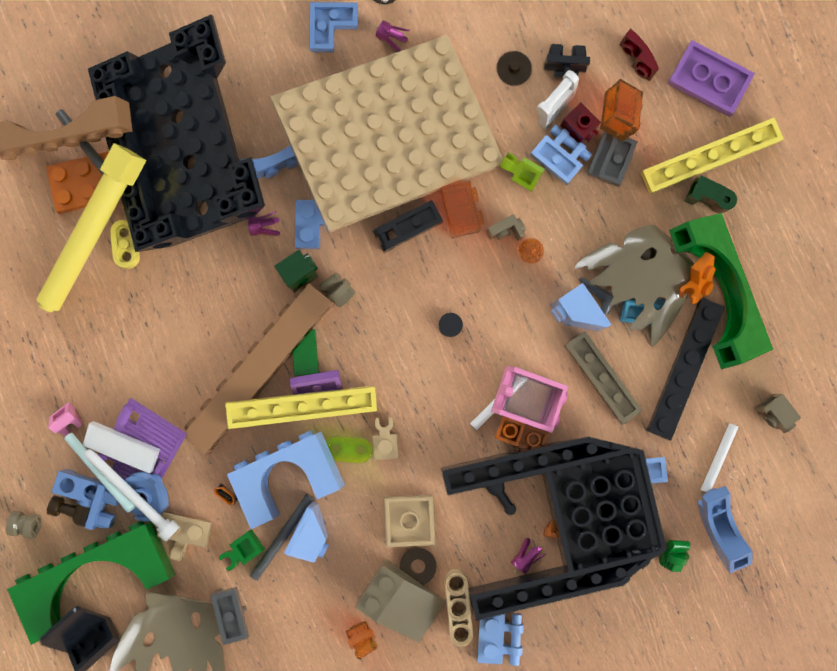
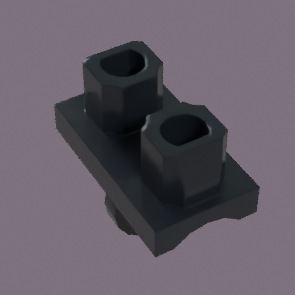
[543,44,590,81]

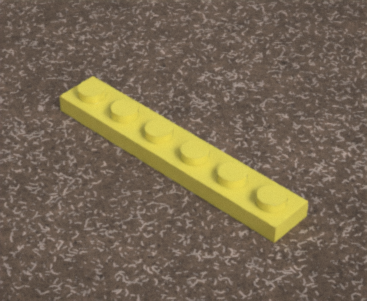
[641,118,784,194]
[225,386,377,429]

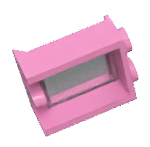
[491,366,568,433]

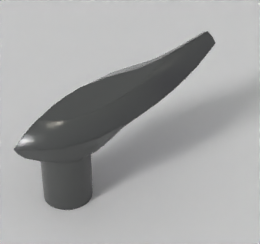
[579,277,619,315]

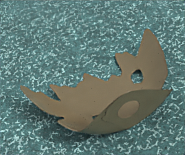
[575,225,695,346]
[109,592,225,671]

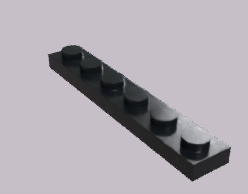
[646,298,725,441]

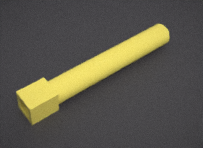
[36,144,147,312]

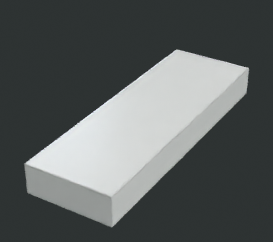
[83,421,160,474]

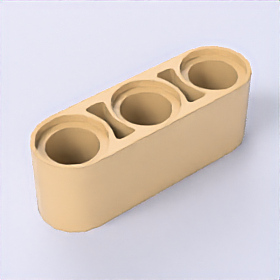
[445,568,473,647]

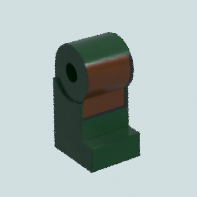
[684,175,737,213]

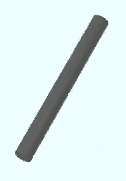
[56,109,104,175]
[250,493,315,581]

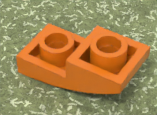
[495,416,550,448]

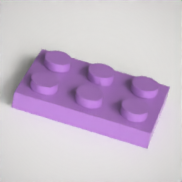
[667,40,755,117]

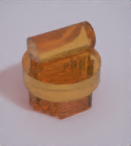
[345,621,377,659]

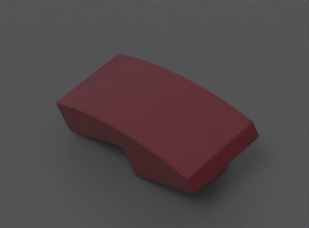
[619,28,659,81]

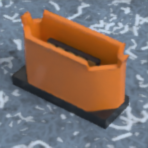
[214,484,238,505]

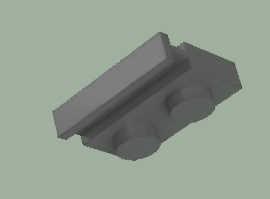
[586,129,638,187]

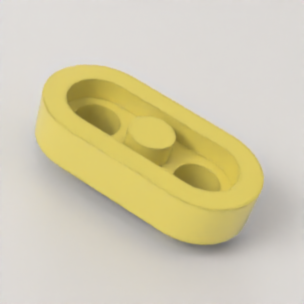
[110,220,140,269]

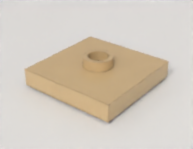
[384,495,436,548]

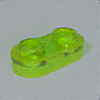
[326,436,373,463]

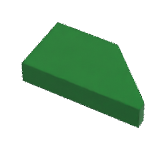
[292,329,319,376]

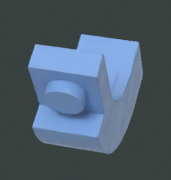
[698,486,753,574]

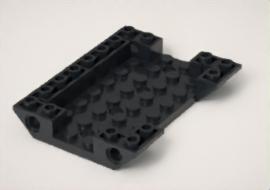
[88,14,265,252]

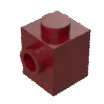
[560,102,601,144]

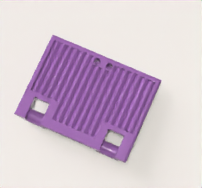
[98,398,187,501]

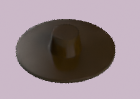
[497,51,532,86]

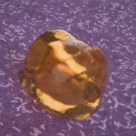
[518,238,544,264]

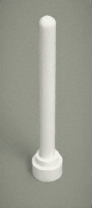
[84,449,180,542]

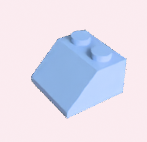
[551,283,612,331]

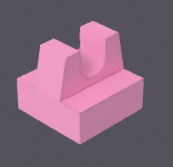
[48,402,82,437]

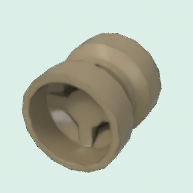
[6,511,42,540]

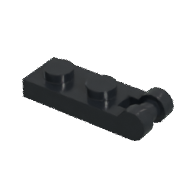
[373,200,443,253]

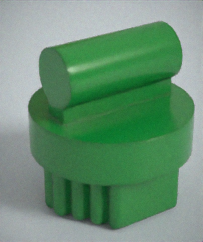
[659,540,691,572]

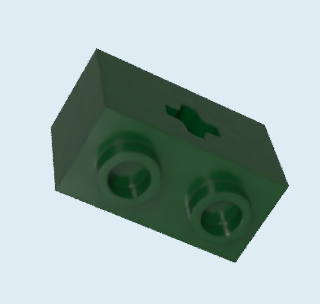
[274,250,319,293]

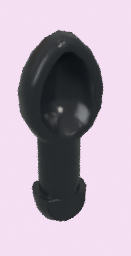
[486,483,516,515]

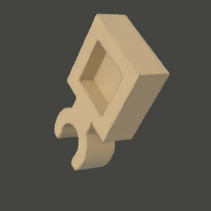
[373,417,398,460]

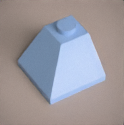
[284,501,329,563]

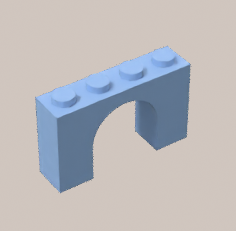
[227,430,345,529]

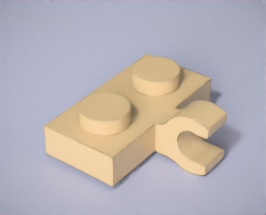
[157,511,213,561]

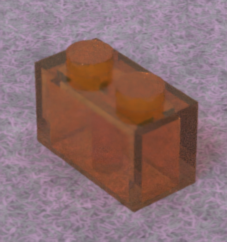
[600,79,643,141]
[441,181,484,239]

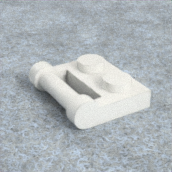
[536,70,579,130]

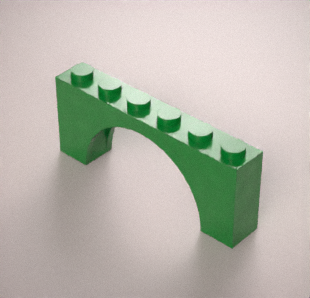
[669,213,774,369]
[7,521,176,645]

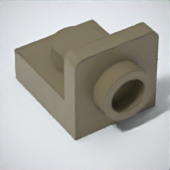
[486,214,526,241]

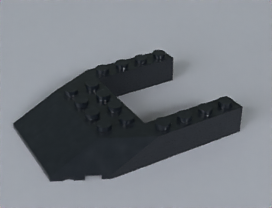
[441,436,667,621]

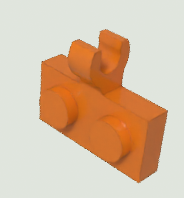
[679,252,715,304]

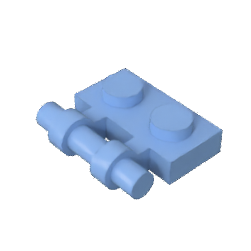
[530,124,592,186]
[477,613,524,666]

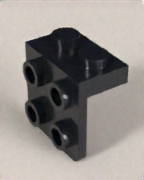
[39,606,120,671]

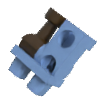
[47,469,119,530]

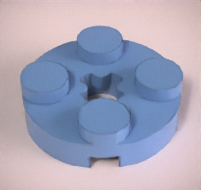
[122,472,169,521]

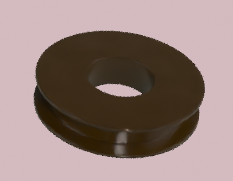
[400,548,436,585]

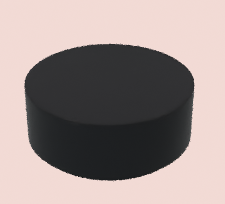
[438,313,463,337]

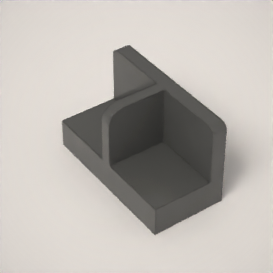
[210,587,249,645]

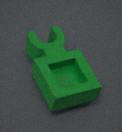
[219,529,265,571]

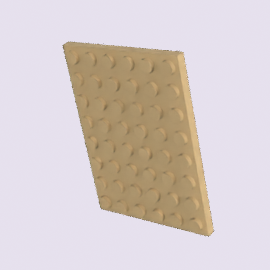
[271,35,503,233]

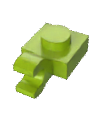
[500,152,545,192]

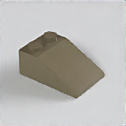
[355,559,446,643]

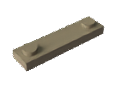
[564,331,643,425]

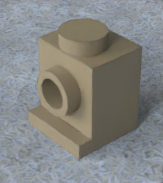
[754,394,801,433]

